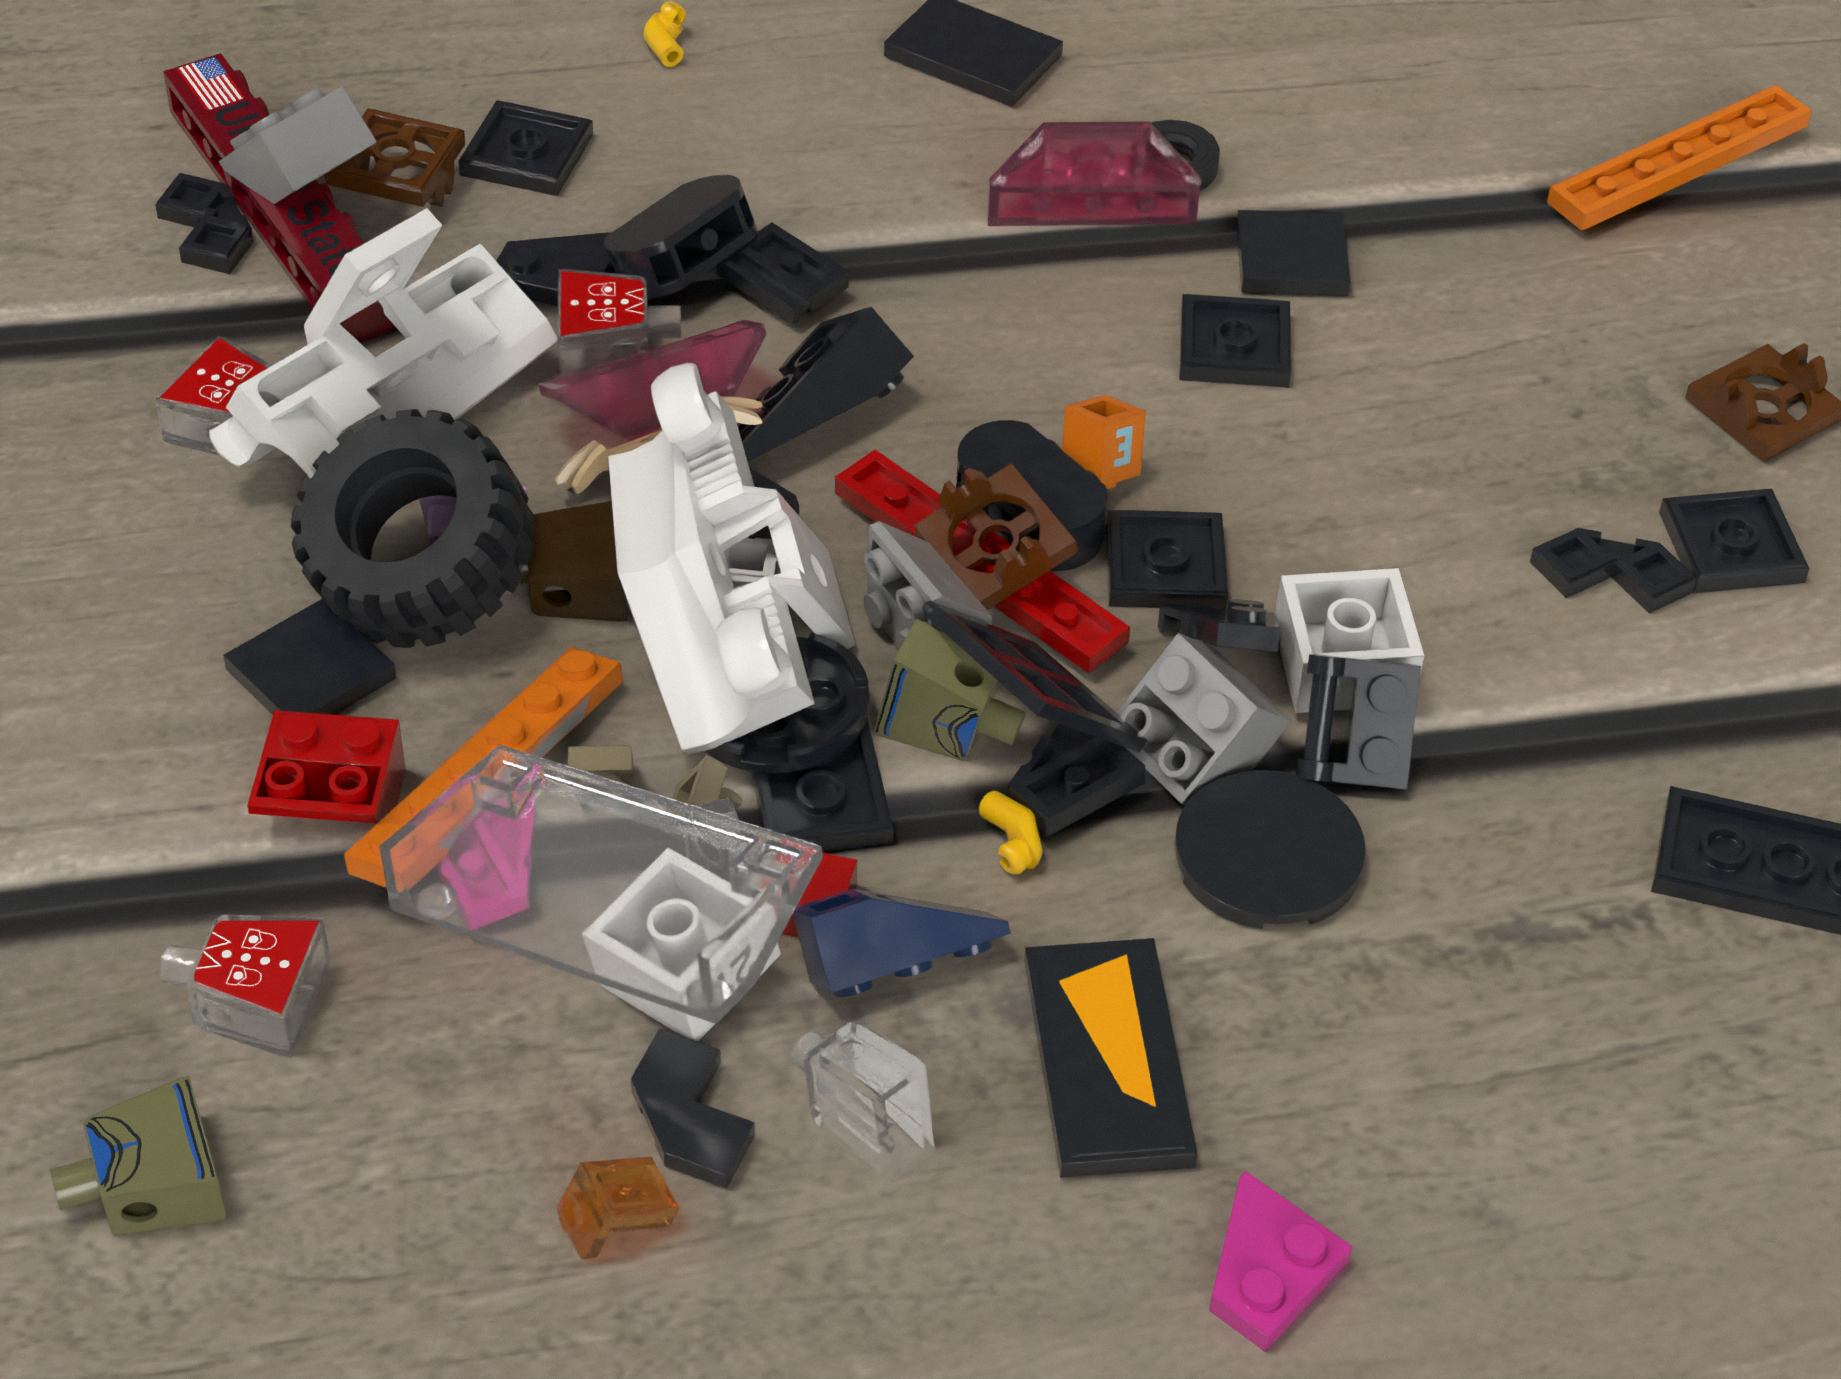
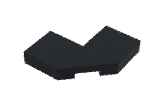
[155,173,254,274]
[1530,528,1698,613]
[631,1028,755,1188]

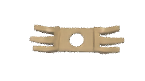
[554,396,763,494]

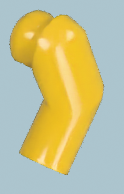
[643,1,687,67]
[979,791,1043,875]

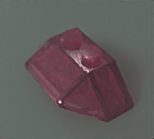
[987,121,1201,226]
[538,320,767,441]

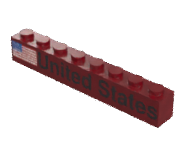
[163,53,397,343]

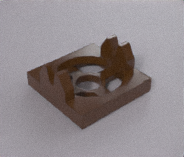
[324,108,465,207]
[1685,343,1841,461]
[914,463,1078,610]

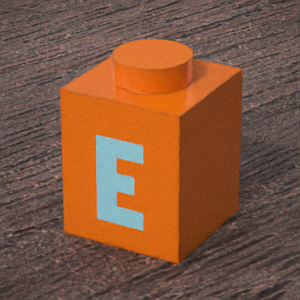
[1062,395,1146,489]

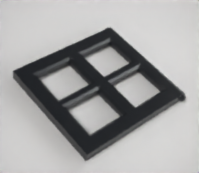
[922,601,1148,753]

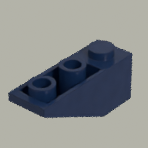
[791,889,1011,997]

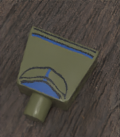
[873,619,1026,760]
[50,1076,227,1235]

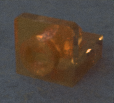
[557,1156,679,1259]

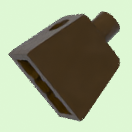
[518,501,627,622]

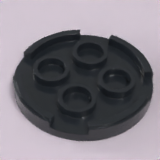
[706,633,870,773]
[1174,770,1365,929]

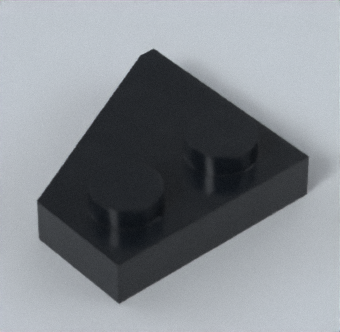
[496,232,614,307]
[1158,599,1280,652]

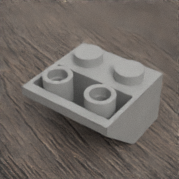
[219,86,377,204]
[863,521,992,652]
[1116,633,1292,805]

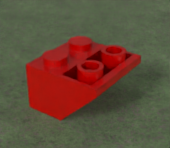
[247,710,406,824]

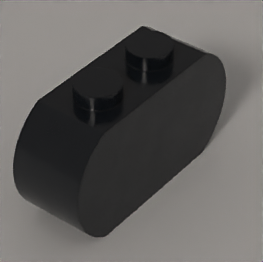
[604,175,758,300]
[956,420,1107,571]

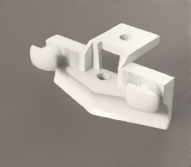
[209,208,559,478]
[608,363,856,755]

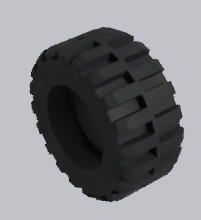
[291,409,535,648]

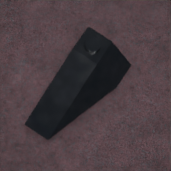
[737,307,914,462]

